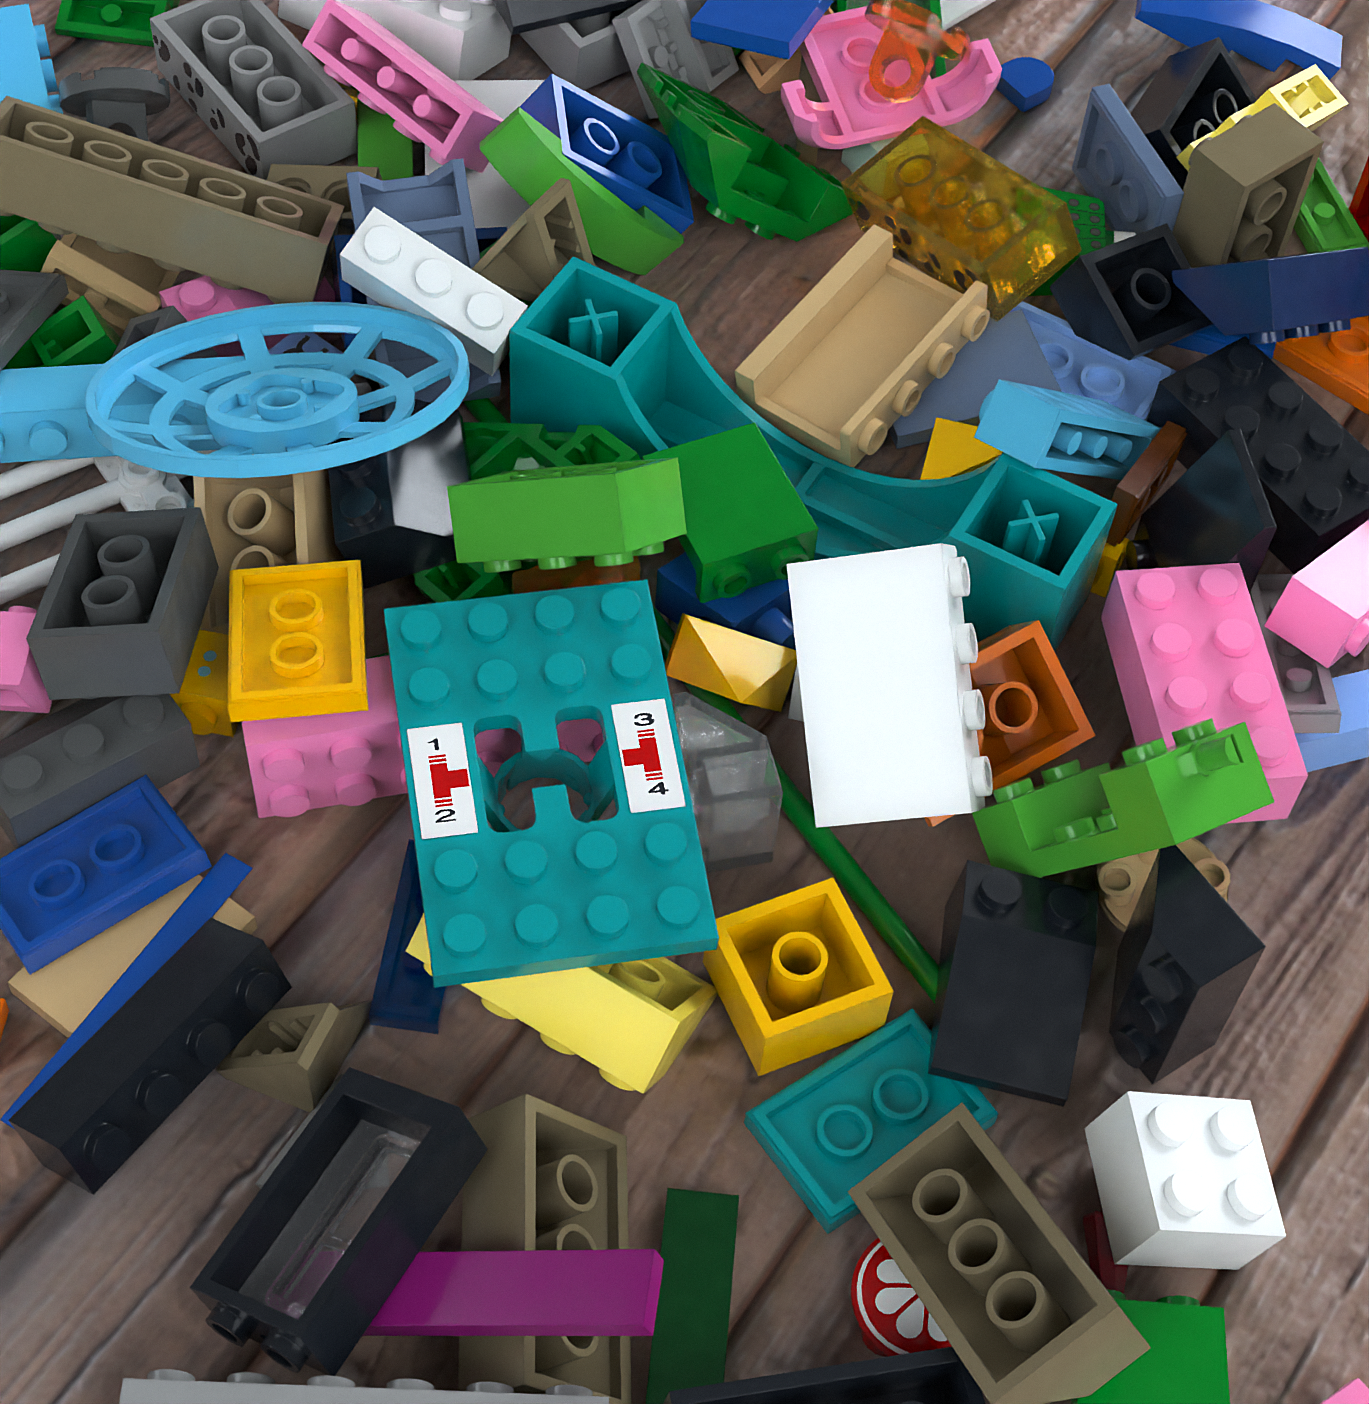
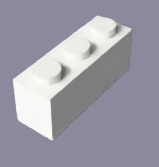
[340,207,528,376]

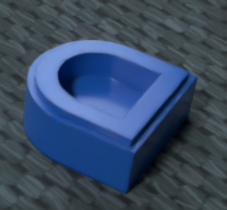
[996,57,1054,112]

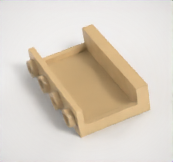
[735,224,990,468]

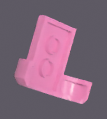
[781,0,1002,149]

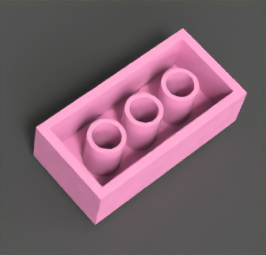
[1101,563,1308,824]

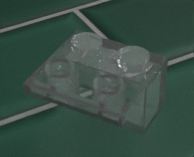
[672,692,783,873]

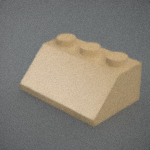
[193,454,344,635]

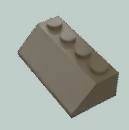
[458,1093,632,1404]
[847,1102,1151,1404]

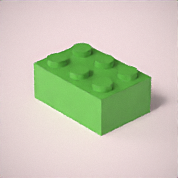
[447,457,687,573]

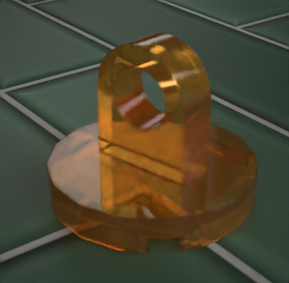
[864,0,970,103]

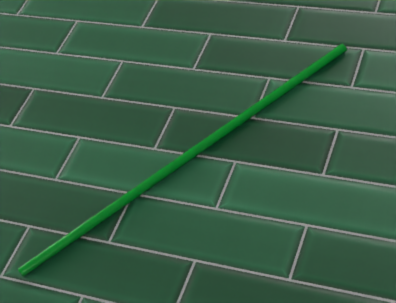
[462,398,939,1004]

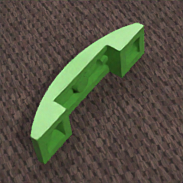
[480,107,684,275]

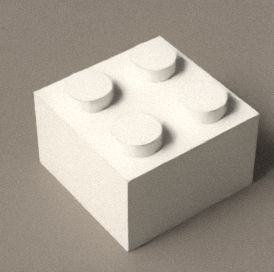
[1084,1091,1286,1270]

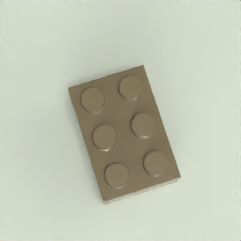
[1172,103,1324,268]

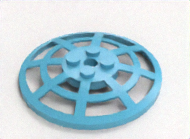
[85,302,470,478]

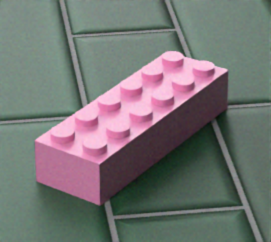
[242,655,604,818]

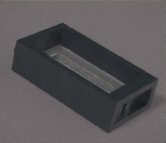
[190,1067,488,1376]

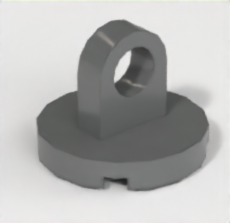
[58,67,170,141]

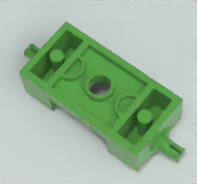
[972,718,1274,878]

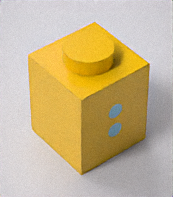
[170,629,239,737]

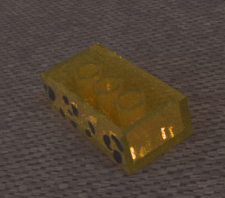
[841,116,1082,322]

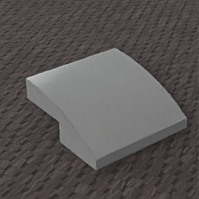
[612,0,739,119]

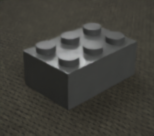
[26,507,219,700]

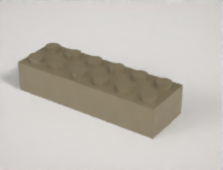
[0,96,345,304]

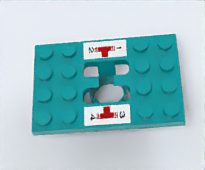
[384,580,719,988]

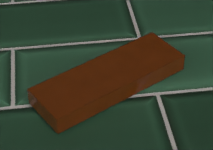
[1106,421,1187,547]

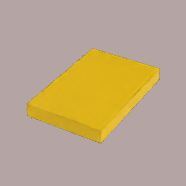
[228,560,369,722]

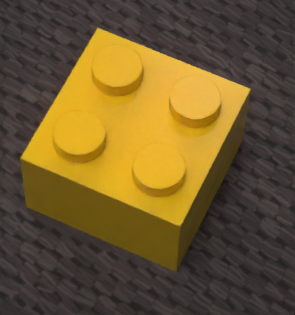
[703,877,894,1076]

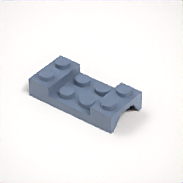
[346,158,501,403]

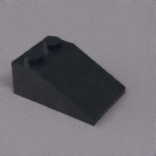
[1126,429,1277,594]
[928,860,1099,1107]

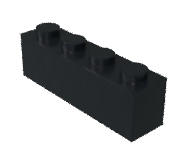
[8,918,292,1195]

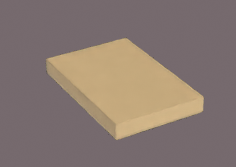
[7,874,257,1038]

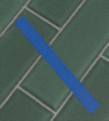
[0,852,253,1129]

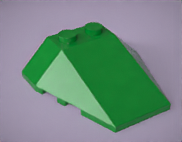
[637,62,867,242]

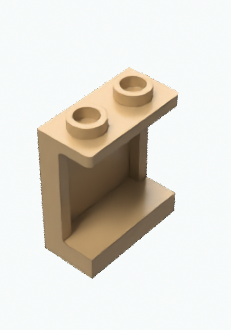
[41,233,180,337]

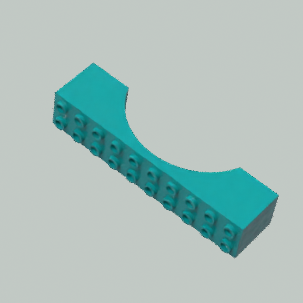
[509,256,1118,652]

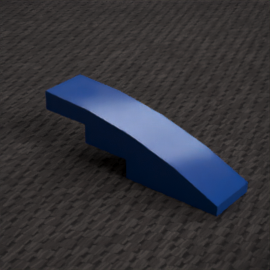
[1135,0,1342,80]

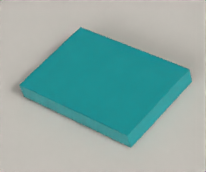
[744,1008,999,1234]

